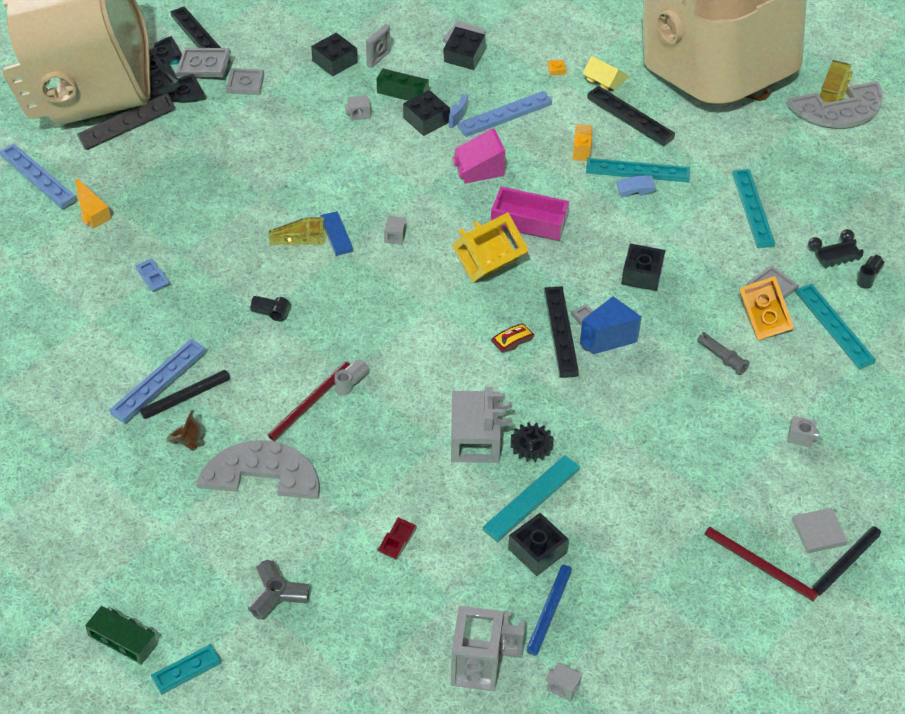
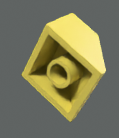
[582,56,629,90]

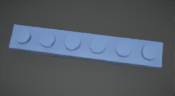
[458,91,552,137]
[0,143,76,209]
[109,339,206,424]

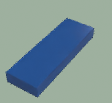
[320,211,353,256]

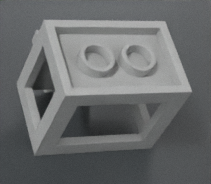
[451,387,512,463]
[451,606,525,691]

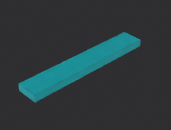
[586,158,690,183]
[732,169,775,248]
[796,283,876,370]
[482,455,580,543]

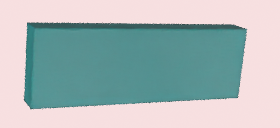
[151,644,221,695]

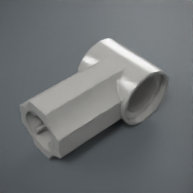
[335,359,369,395]

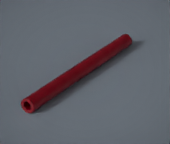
[268,361,350,441]
[704,526,819,602]

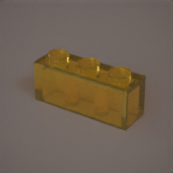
[820,60,853,103]

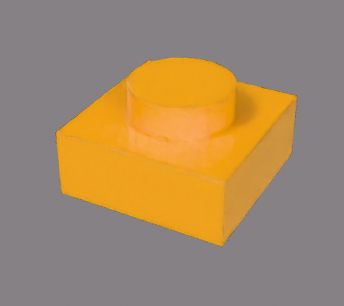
[547,59,566,76]

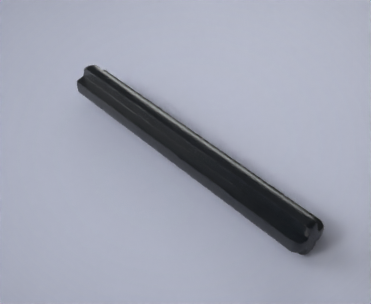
[140,370,230,419]
[812,526,881,596]

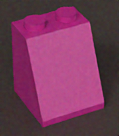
[452,128,505,184]

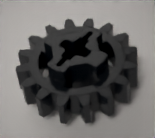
[510,422,554,462]

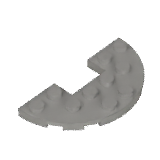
[786,81,883,128]
[196,440,319,499]

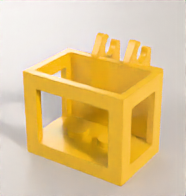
[452,212,529,283]

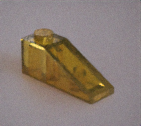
[269,217,324,245]

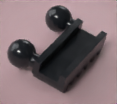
[808,229,864,269]

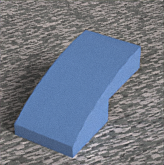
[449,94,468,128]
[616,176,657,197]
[136,259,169,292]

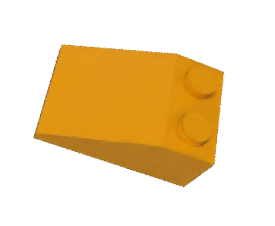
[739,276,794,341]

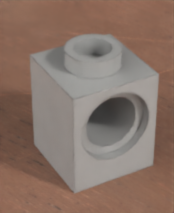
[345,95,370,121]
[384,216,406,245]
[787,416,819,448]
[545,663,582,702]

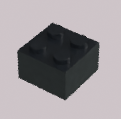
[443,26,486,70]
[311,32,358,77]
[403,90,450,136]
[621,243,666,291]
[508,513,569,576]

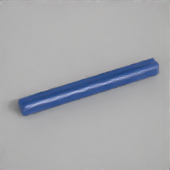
[526,564,572,656]

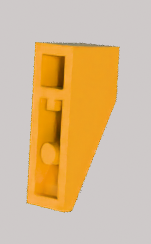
[572,124,592,161]
[75,179,111,229]

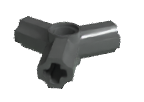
[248,559,310,620]

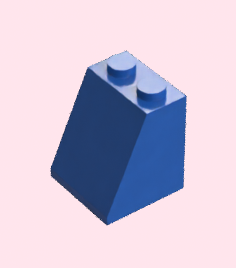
[580,296,642,354]

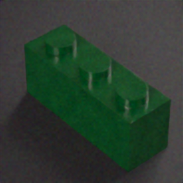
[376,68,429,101]
[85,606,157,665]

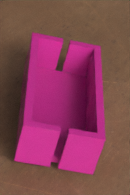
[491,186,569,240]

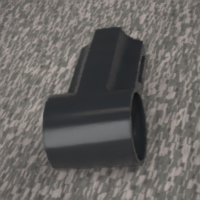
[857,255,885,289]
[250,296,291,322]

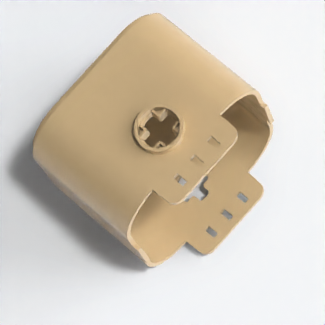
[3,0,151,126]
[643,0,807,104]

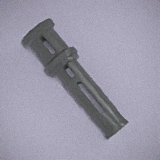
[697,332,750,375]

